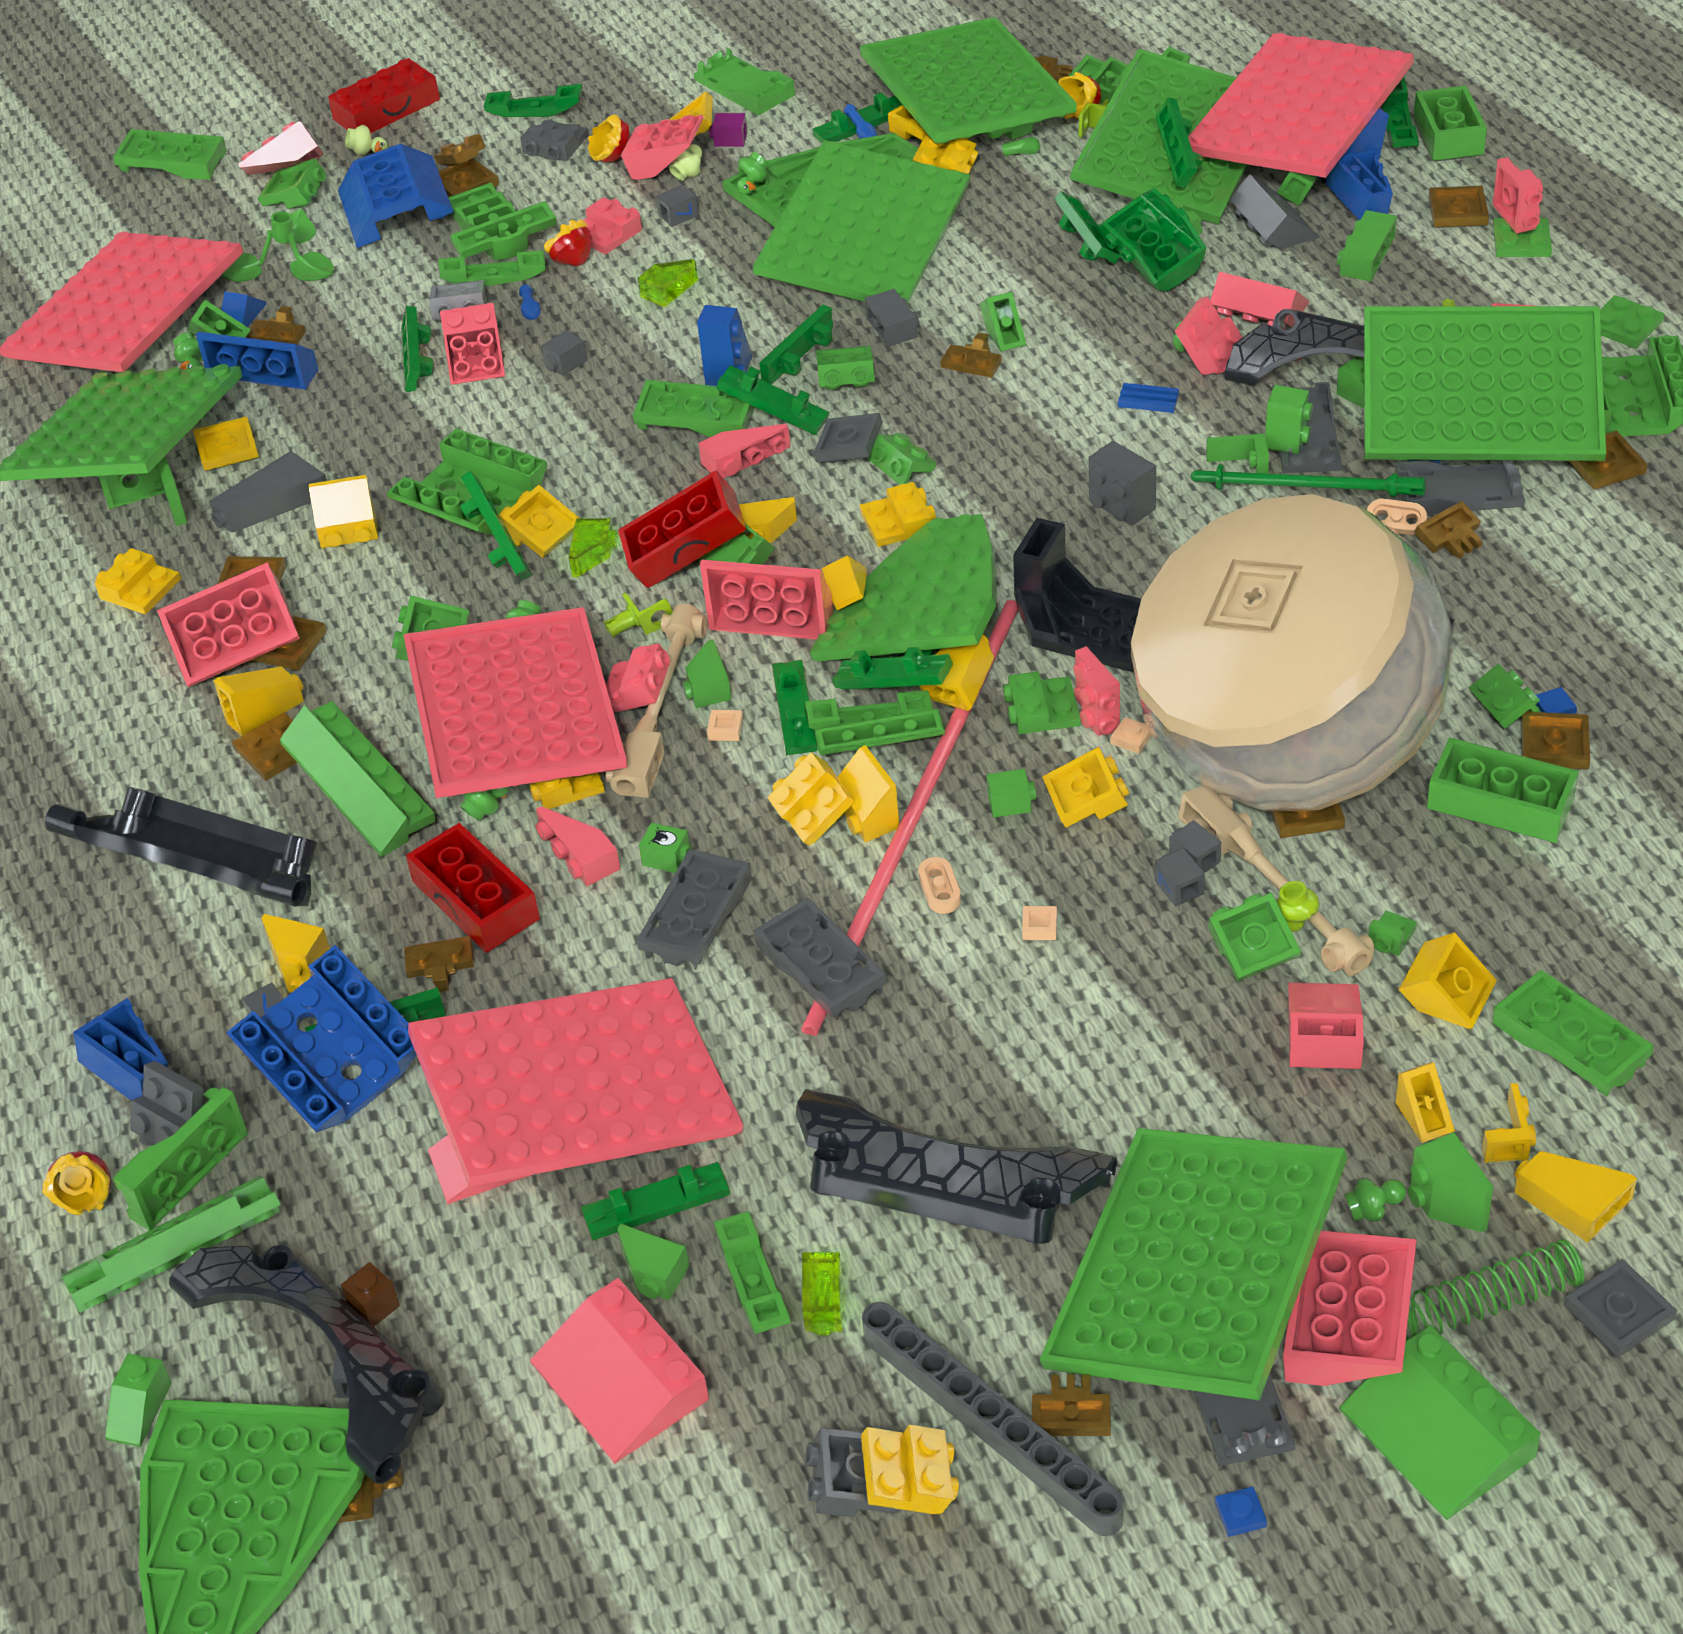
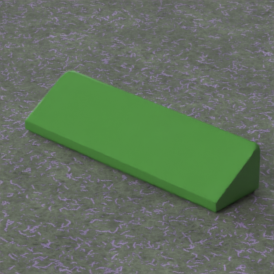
[815,709,945,756]

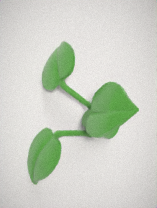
[221,208,334,282]

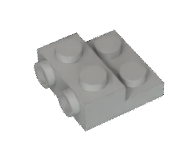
[429,280,486,322]

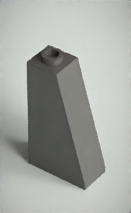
[209,451,327,533]

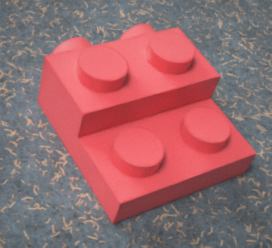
[1493,157,1543,234]
[583,197,642,255]
[1175,296,1243,375]
[606,643,671,713]
[1073,646,1120,736]

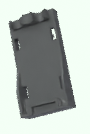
[1272,382,1342,474]
[1395,460,1525,515]
[637,849,752,970]
[753,897,887,1020]
[1193,1373,1295,1467]

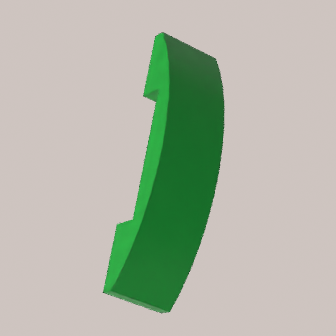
[1381,77,1419,148]
[483,84,583,117]

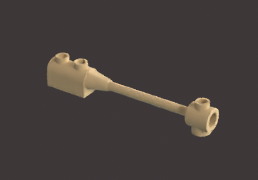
[606,603,707,798]
[1178,786,1374,976]

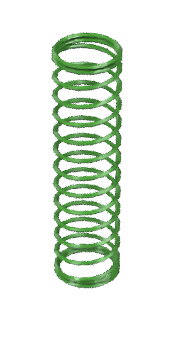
[1406,1239,1585,1341]

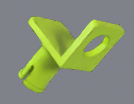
[1078,99,1109,137]
[603,592,672,638]

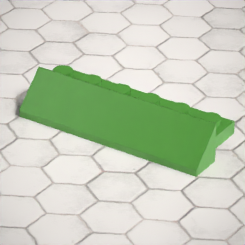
[280,701,435,857]
[60,1176,281,1313]

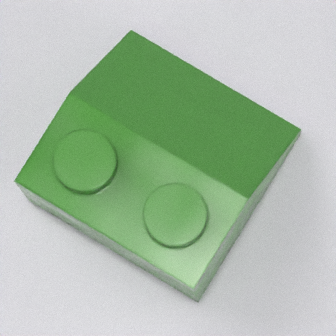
[1408,1132,1494,1232]

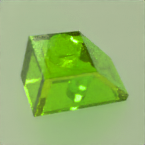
[638,259,698,308]
[568,518,618,577]
[802,1252,845,1335]

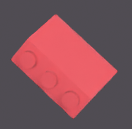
[1210,272,1309,327]

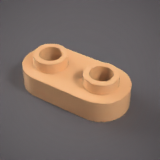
[1367,499,1427,535]
[918,857,961,914]

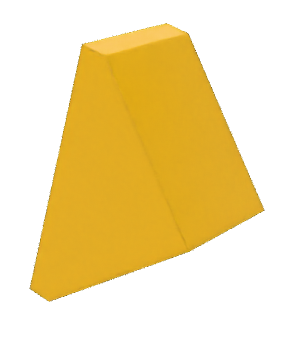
[822,555,867,610]
[1396,1062,1455,1143]

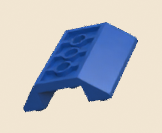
[338,144,453,248]
[226,945,417,1133]

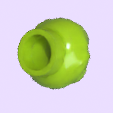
[1276,881,1320,932]

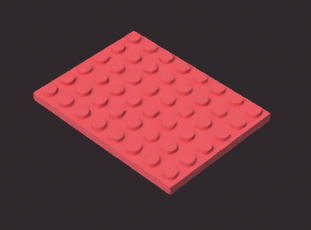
[1188,33,1414,178]
[0,231,244,372]
[404,607,627,798]
[408,978,743,1187]

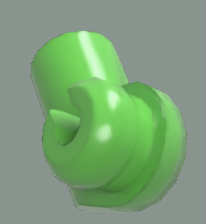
[1002,137,1040,157]

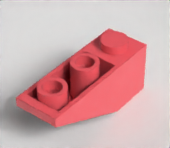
[698,424,791,478]
[535,806,620,886]

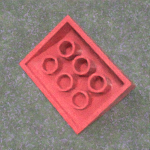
[700,560,834,639]
[157,562,300,687]
[1283,1231,1416,1386]
[530,1278,709,1464]

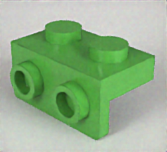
[868,433,937,485]
[1468,663,1541,729]

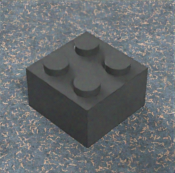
[1089,441,1157,526]

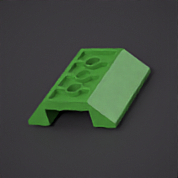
[1602,335,1683,436]
[387,428,547,535]

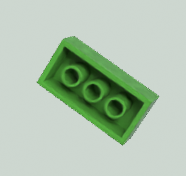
[1427,737,1579,843]

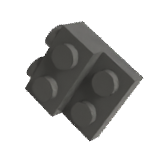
[520,120,589,161]
[130,1061,203,1145]
[805,1428,899,1517]

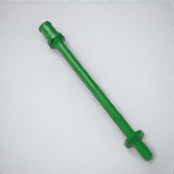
[1190,464,1426,497]

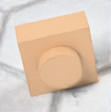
[707,710,743,741]
[1110,717,1153,754]
[1022,906,1057,940]

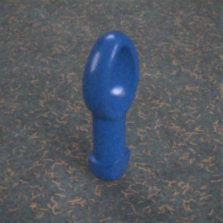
[844,104,877,139]
[519,285,541,320]

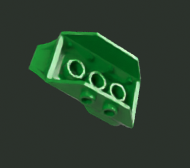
[1093,188,1207,291]

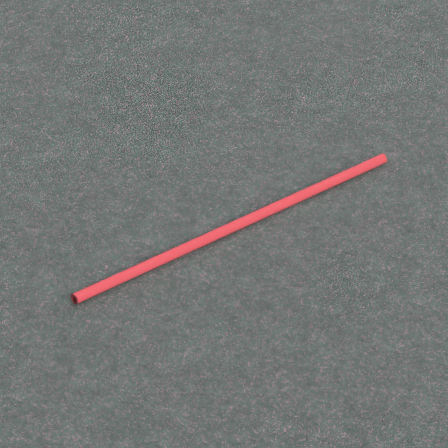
[801,600,1019,1036]

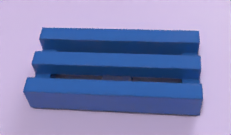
[1118,383,1179,413]

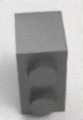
[865,289,920,347]

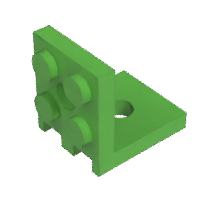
[98,456,187,526]

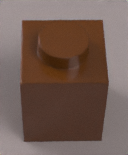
[341,1262,400,1327]

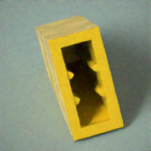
[920,634,994,711]
[213,666,304,736]
[1514,1151,1637,1243]

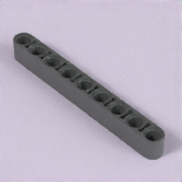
[862,1302,1124,1536]

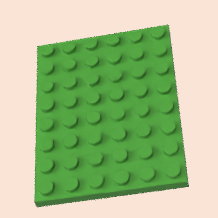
[860,17,1077,143]
[1070,49,1249,225]
[753,140,970,304]
[1364,306,1606,461]
[0,364,242,481]
[1040,1128,1347,1400]

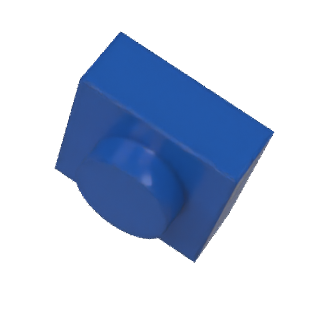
[1215,1487,1267,1537]

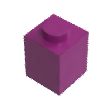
[709,113,748,147]

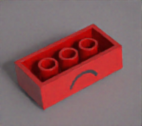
[328,58,440,133]
[618,470,747,588]
[405,823,540,953]

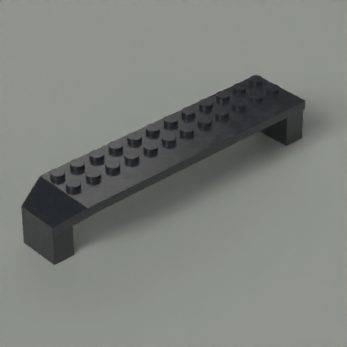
[1013,517,1455,673]

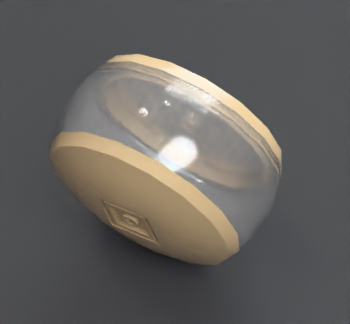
[1131,494,1454,812]

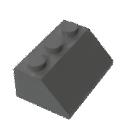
[1230,174,1319,250]

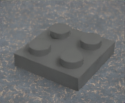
[813,413,883,463]
[1564,1259,1677,1357]

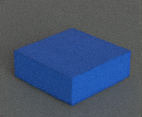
[1536,687,1577,714]

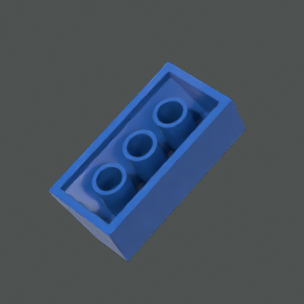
[196,332,318,390]

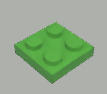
[1493,217,1552,257]
[1600,295,1665,349]

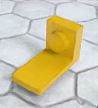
[1482,1083,1536,1163]

